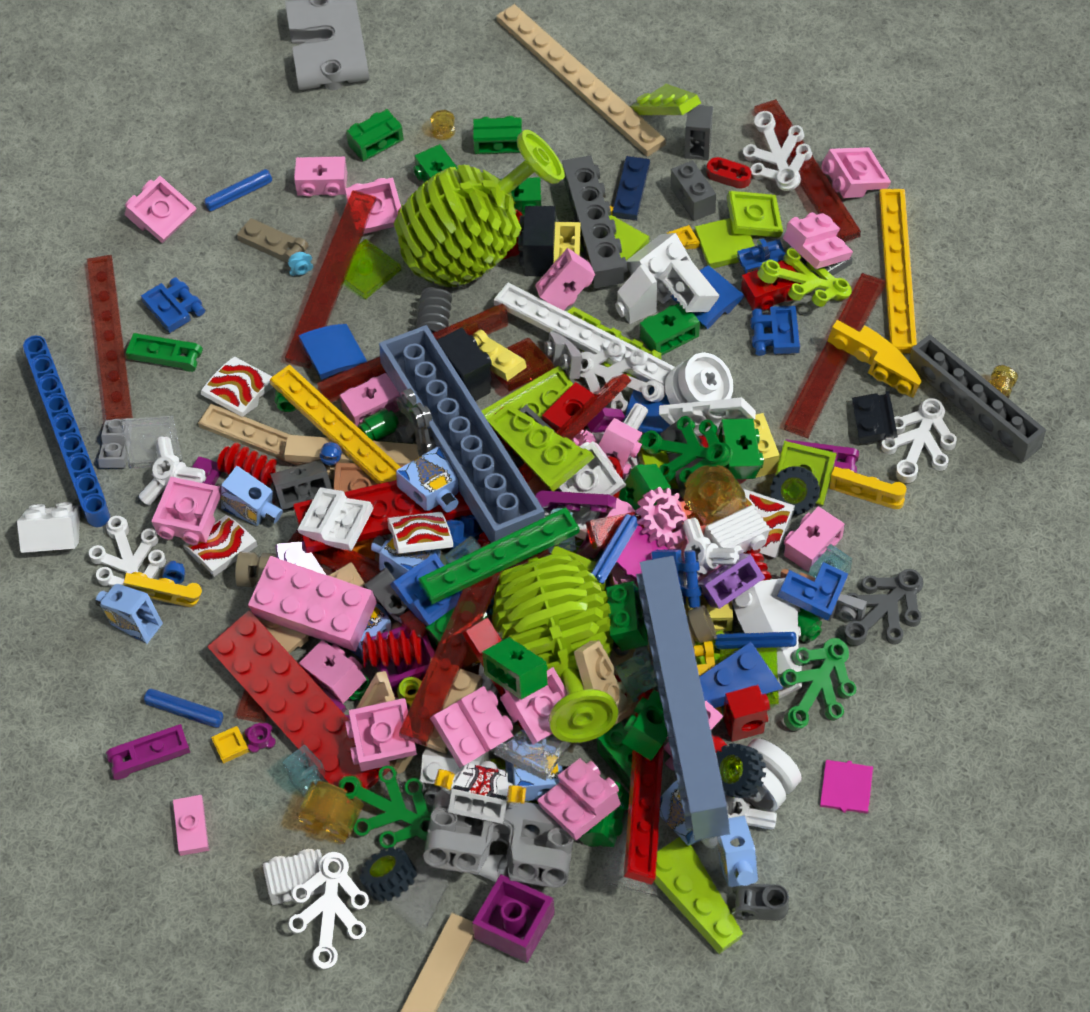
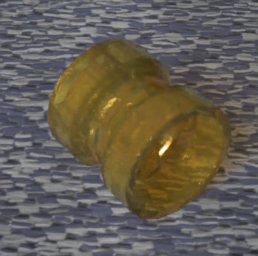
[988,365,1018,399]

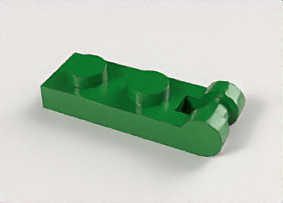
[126,333,203,372]

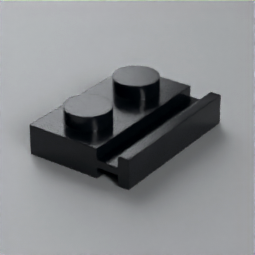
[852,391,898,444]

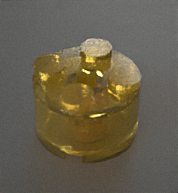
[684,465,747,526]
[296,781,364,844]

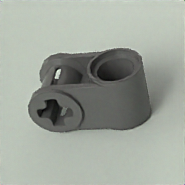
[364,567,413,622]
[732,883,789,921]

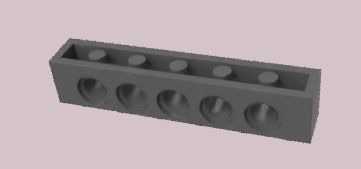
[562,155,627,288]
[909,334,1046,462]

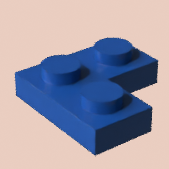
[777,562,848,621]

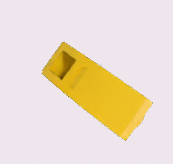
[827,320,921,398]

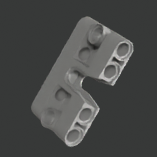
[285,0,370,91]
[423,790,574,888]

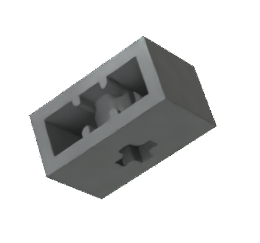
[685,105,713,160]
[671,160,716,221]
[270,459,332,510]

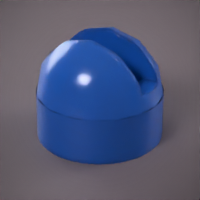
[320,442,342,466]
[163,561,185,584]

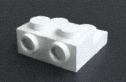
[559,441,626,518]

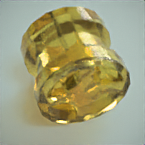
[430,110,455,140]

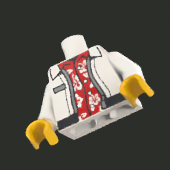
[434,761,526,824]

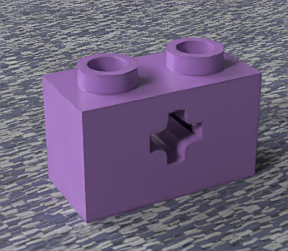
[698,553,765,609]

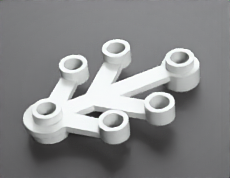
[743,111,812,191]
[580,340,665,414]
[881,398,957,483]
[89,516,166,587]
[288,852,369,969]

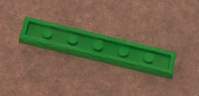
[418,507,580,604]

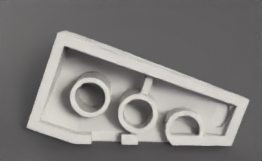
[732,578,802,699]

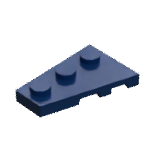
[699,642,783,708]

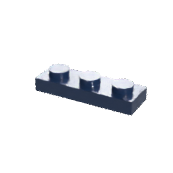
[613,156,650,221]

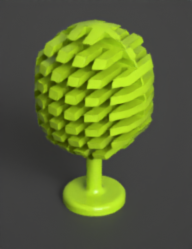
[393,130,565,287]
[492,551,618,743]

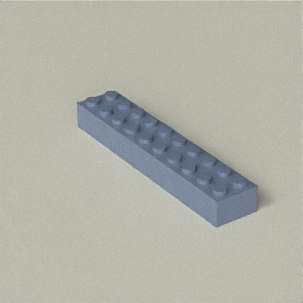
[379,325,545,543]
[636,556,730,841]

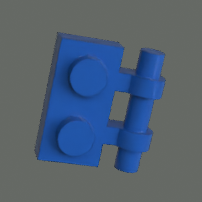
[141,277,205,333]
[750,306,800,356]
[651,550,702,608]

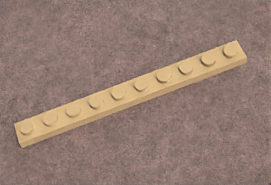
[496,4,666,157]

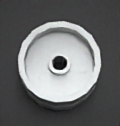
[665,352,733,404]
[733,739,801,812]

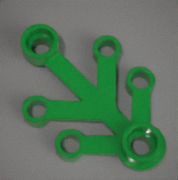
[640,416,733,486]
[779,638,857,731]
[338,765,432,849]

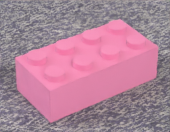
[248,556,377,652]

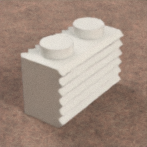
[660,260,719,312]
[703,505,770,555]
[263,849,326,905]

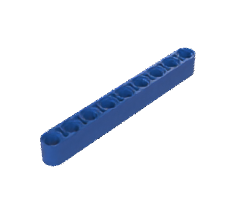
[23,335,110,527]

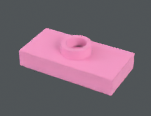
[173,795,209,856]

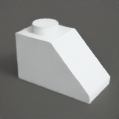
[615,264,657,324]

